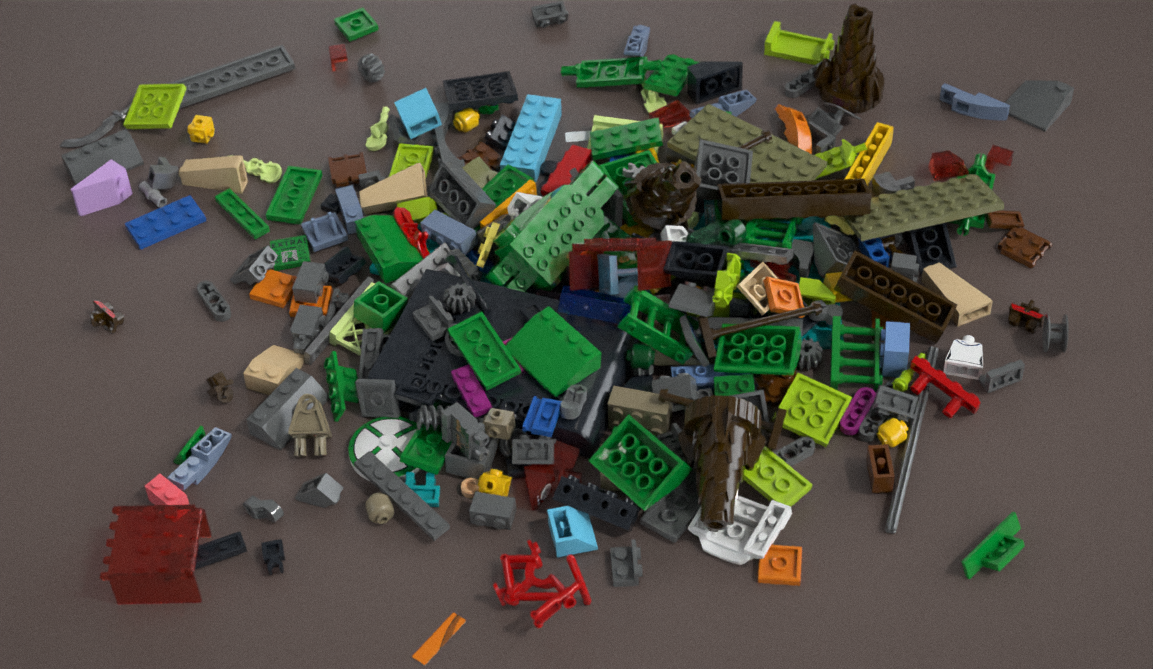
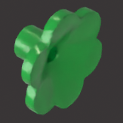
[478,105,499,115]

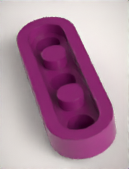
[840,387,876,435]

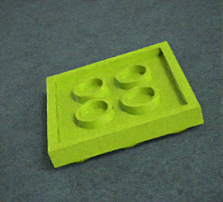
[123,84,187,129]
[772,373,852,447]

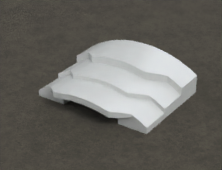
[688,496,792,565]

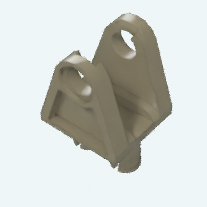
[288,394,332,457]

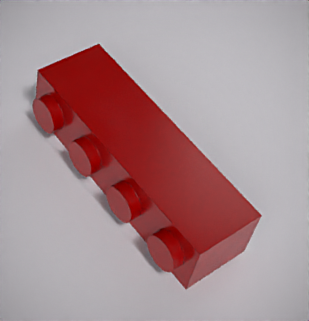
[540,144,592,197]

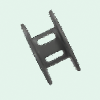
[1042,314,1069,353]

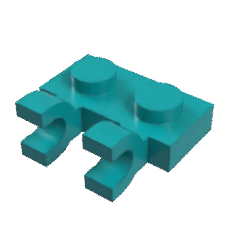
[405,472,441,507]

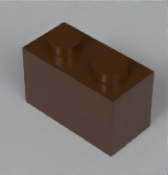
[866,444,895,493]

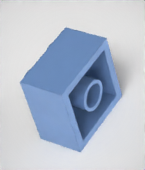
[879,321,910,378]

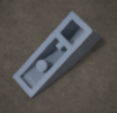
[335,185,364,235]

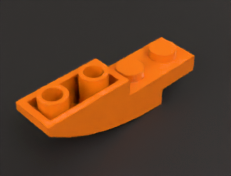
[775,104,812,154]

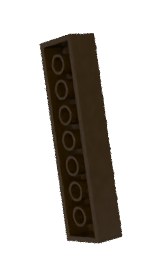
[717,178,871,221]

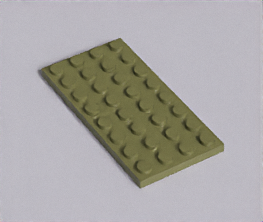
[667,103,827,183]
[843,174,1004,241]

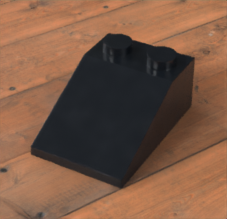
[687,61,743,105]
[905,222,957,275]
[664,241,729,288]

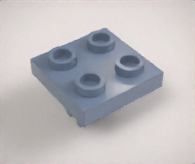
[301,212,348,252]

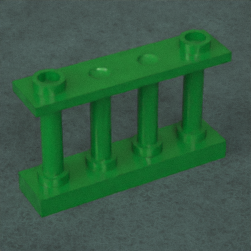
[741,217,803,249]
[617,285,699,365]
[830,316,883,393]

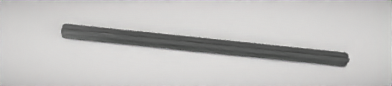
[885,346,939,534]

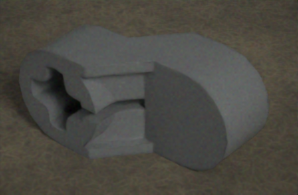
[808,300,843,325]
[560,385,587,419]
[243,495,284,523]

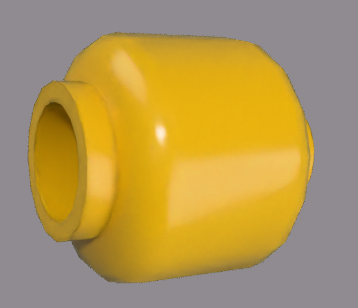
[453,108,480,133]
[877,418,908,448]

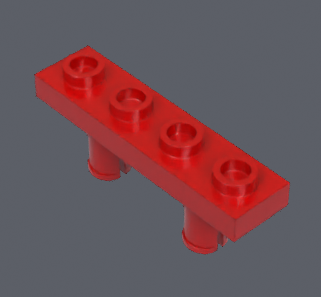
[910,356,981,418]

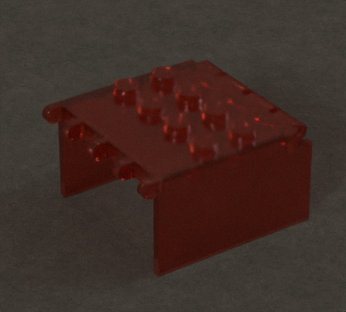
[569,238,672,291]
[99,504,212,605]

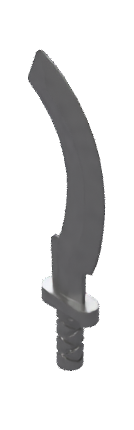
[60,104,131,147]

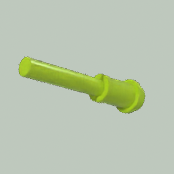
[893,353,926,392]

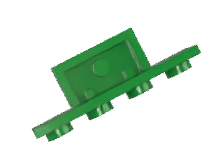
[324,351,359,422]
[961,511,1025,579]

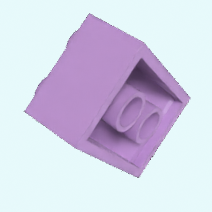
[71,160,133,216]

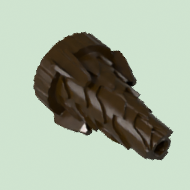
[814,3,885,114]
[623,159,701,233]
[679,395,766,532]

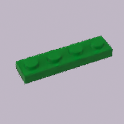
[215,188,270,240]

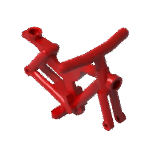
[492,540,591,628]

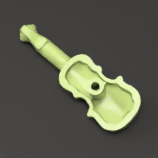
[641,77,667,115]
[366,106,390,151]
[230,155,282,184]

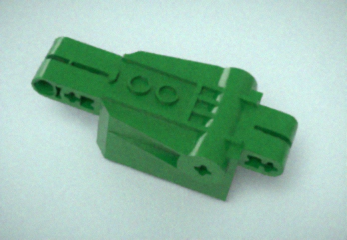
[485,160,619,292]

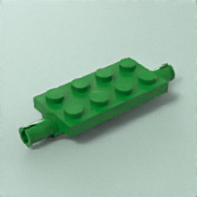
[561,56,662,88]
[949,153,996,236]

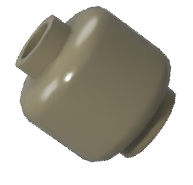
[365,493,394,524]

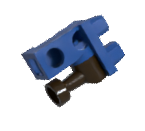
[857,234,903,267]

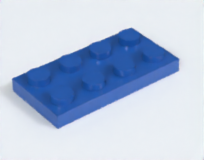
[125,195,206,250]

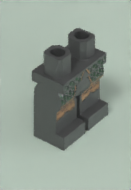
[442,402,489,461]

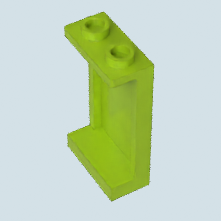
[764,21,835,65]

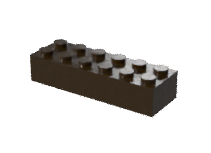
[834,251,958,344]

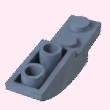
[624,25,650,57]
[939,83,1010,120]
[689,90,757,118]
[167,427,232,491]

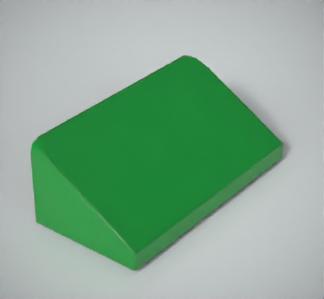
[173,425,206,465]

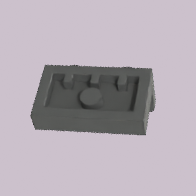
[413,296,453,341]
[978,360,1025,393]
[512,435,556,464]
[610,540,643,587]

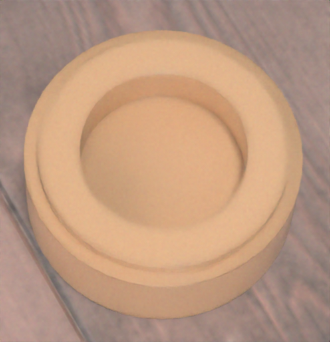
[461,478,480,498]

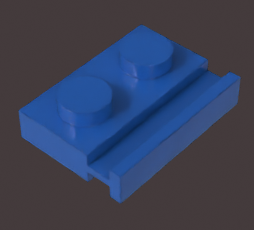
[523,396,562,437]

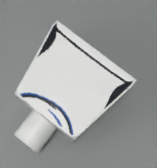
[944,335,983,380]

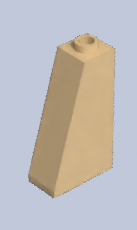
[179,155,248,194]
[358,163,428,215]
[921,263,993,327]

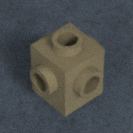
[483,408,516,440]

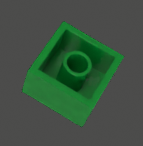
[354,281,408,334]

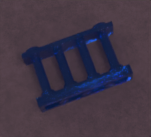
[558,285,631,324]

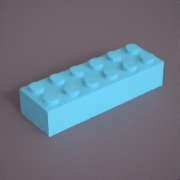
[500,94,562,183]

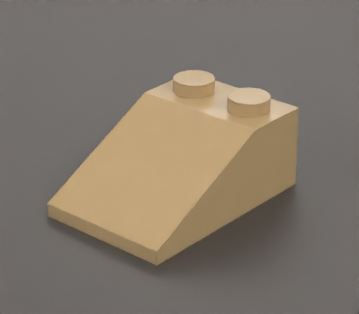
[737,262,778,315]
[243,345,304,395]

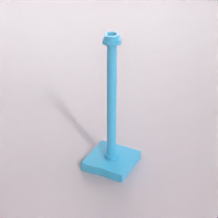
[597,254,666,295]

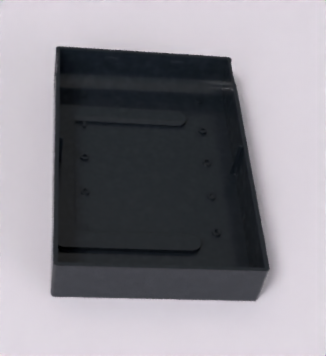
[368,269,643,459]

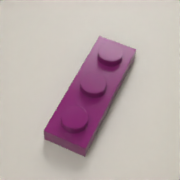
[451,365,492,417]

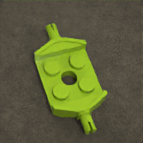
[815,139,867,179]
[712,253,741,308]

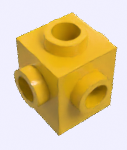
[187,115,215,144]
[478,469,512,497]

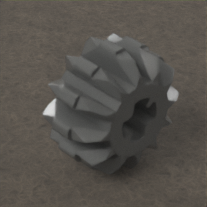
[357,53,386,83]
[443,282,476,315]
[797,338,823,371]

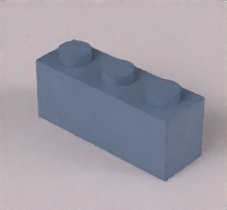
[420,210,478,255]

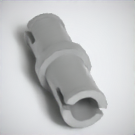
[139,181,167,208]

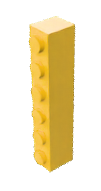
[845,122,894,186]

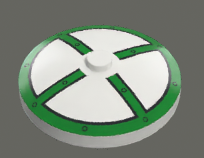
[348,417,421,481]

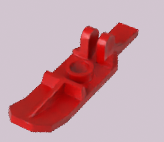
[393,207,430,259]

